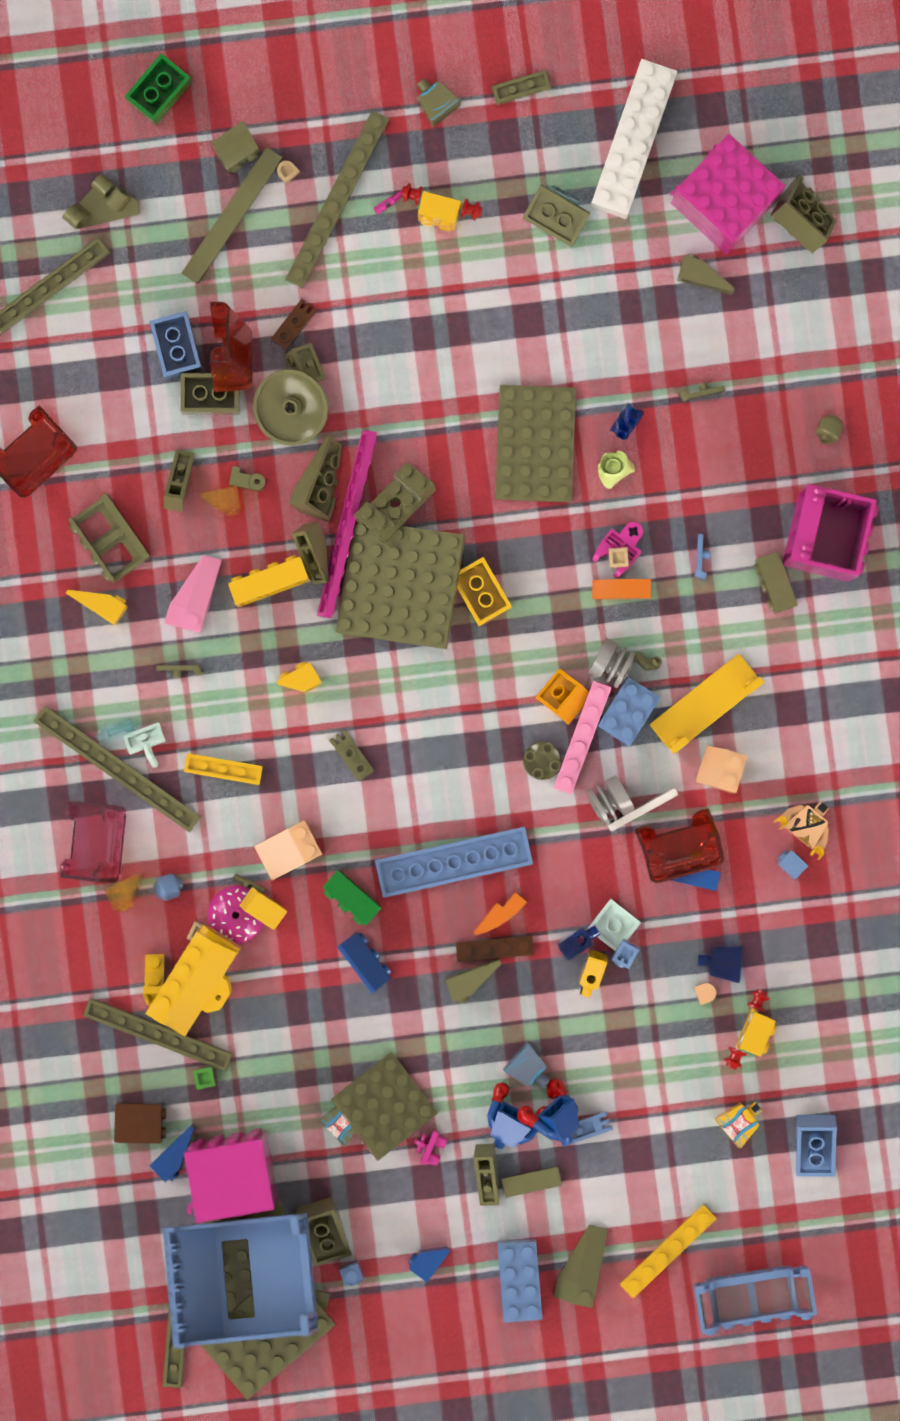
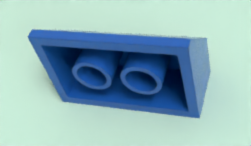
[337,932,392,993]

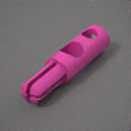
[373,190,402,215]

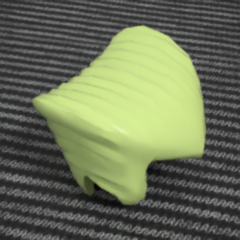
[598,450,635,489]

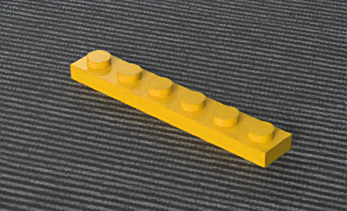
[619,1204,717,1298]

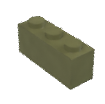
[753,551,798,614]

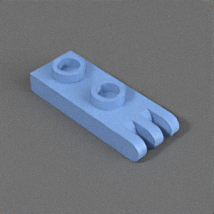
[564,1111,613,1146]

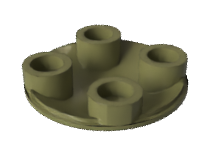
[523,742,561,780]

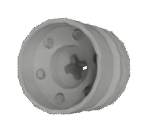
[588,638,635,688]
[587,775,635,826]

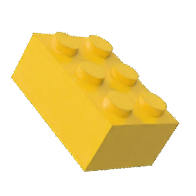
[457,557,512,627]

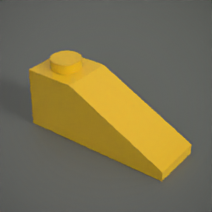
[66,590,128,626]

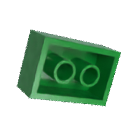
[124,53,192,126]
[322,869,382,926]

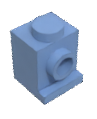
[339,1260,365,1286]

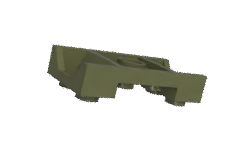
[354,462,436,543]

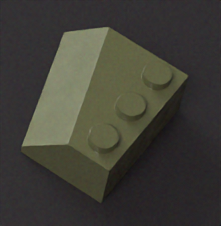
[771,174,836,254]

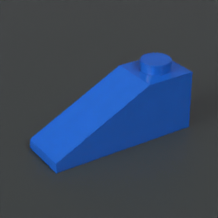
[150,1124,195,1183]

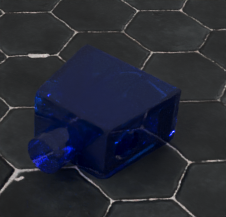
[556,925,601,961]
[697,945,743,983]

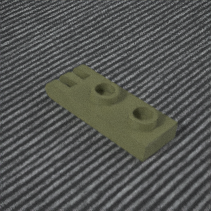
[329,729,374,782]

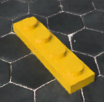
[184,753,263,785]

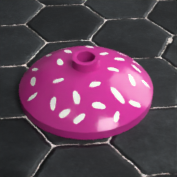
[208,886,264,944]

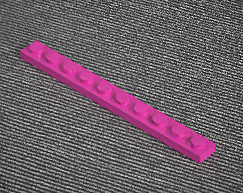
[316,431,377,618]

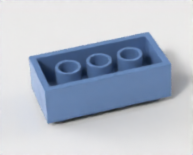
[497,1238,542,1323]

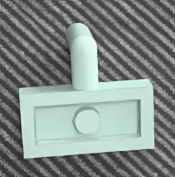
[123,722,166,768]

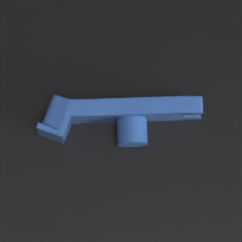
[694,534,710,581]

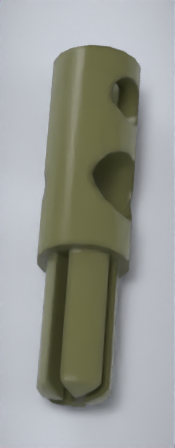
[233,873,266,893]

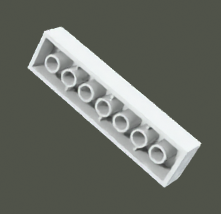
[591,59,677,219]

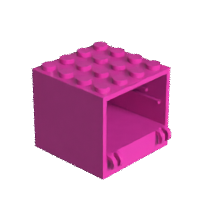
[669,133,786,255]
[782,484,878,582]
[184,1128,278,1223]

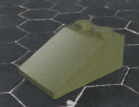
[211,121,260,174]
[445,959,501,1004]
[296,1197,352,1266]

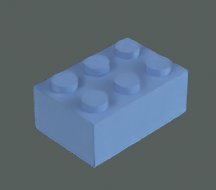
[149,311,203,380]
[597,677,661,747]

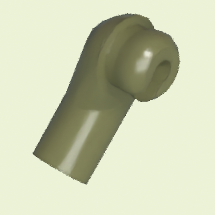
[634,652,662,670]

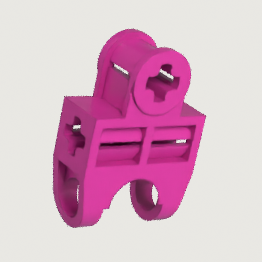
[592,522,643,579]

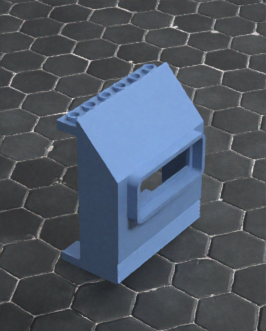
[163,1213,319,1348]

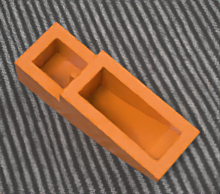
[592,579,651,600]
[473,892,527,935]

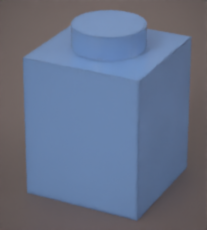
[776,850,808,880]

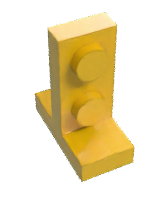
[143,954,165,1006]

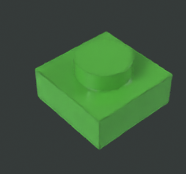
[193,1066,216,1090]

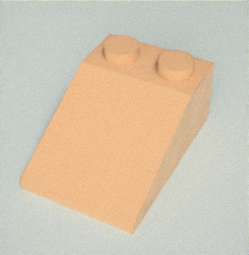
[254,820,323,880]

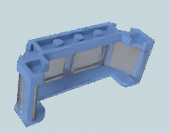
[693,1266,817,1336]

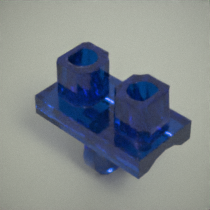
[610,403,644,440]

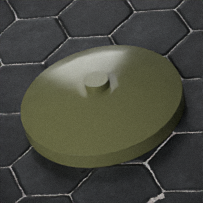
[253,368,329,446]

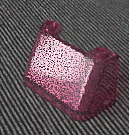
[60,801,126,883]

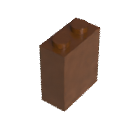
[114,1102,167,1144]

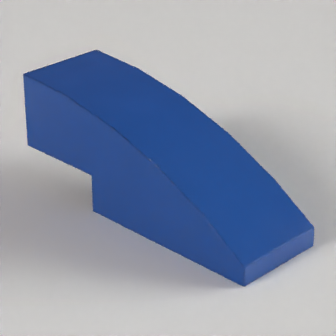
[659,859,721,891]

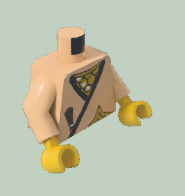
[773,801,829,860]

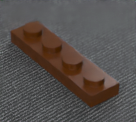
[456,936,534,962]

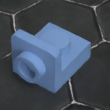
[612,939,640,969]

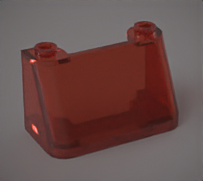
[210,301,253,392]
[0,405,77,498]
[635,808,724,883]

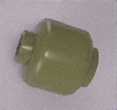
[816,415,844,445]

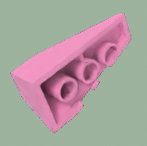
[164,555,222,634]

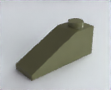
[677,254,735,295]
[164,449,195,512]
[291,521,329,585]
[473,1143,499,1206]

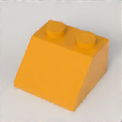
[535,668,589,725]

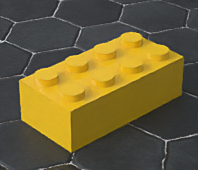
[228,555,310,608]

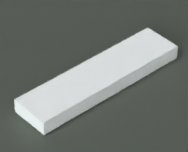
[607,787,678,831]

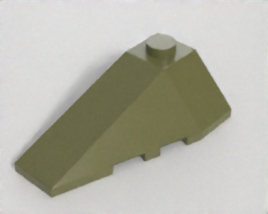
[289,436,342,521]
[554,1225,608,1308]

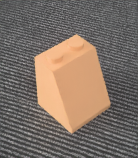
[695,745,748,793]

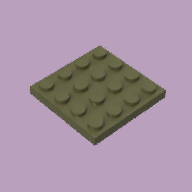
[331,1052,438,1161]

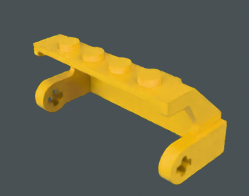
[145,924,242,1037]

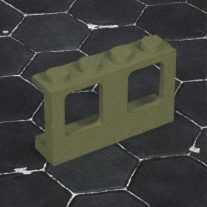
[68,493,151,583]

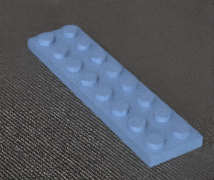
[375,827,533,898]

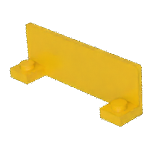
[650,654,765,754]

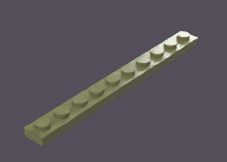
[285,110,389,289]
[34,706,201,833]

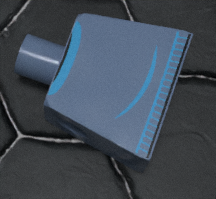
[503,1042,550,1088]

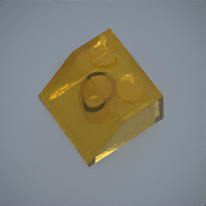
[104,872,144,912]

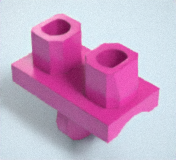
[413,1129,448,1166]

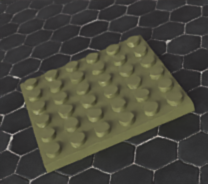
[335,521,466,649]

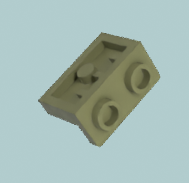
[285,343,326,381]

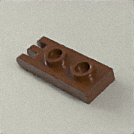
[271,299,317,351]

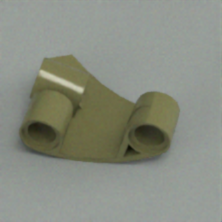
[62,174,140,229]

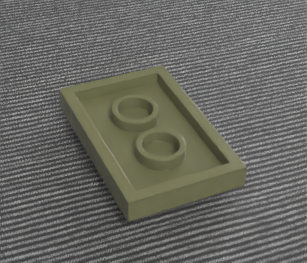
[523,184,591,247]

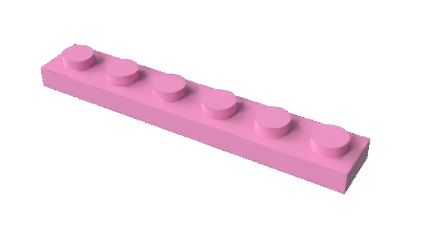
[554,680,612,794]

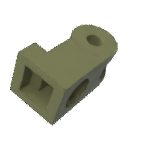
[229,466,266,491]

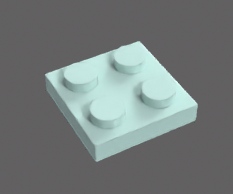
[587,899,641,951]

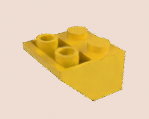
[276,661,323,693]

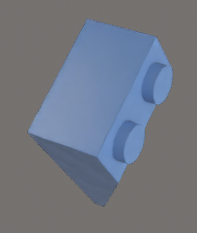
[796,1115,837,1176]

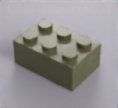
[181,373,240,415]

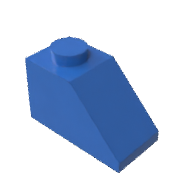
[408,1246,450,1282]

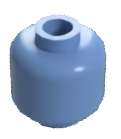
[153,873,183,901]

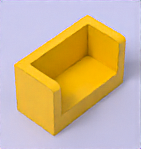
[239,887,287,930]

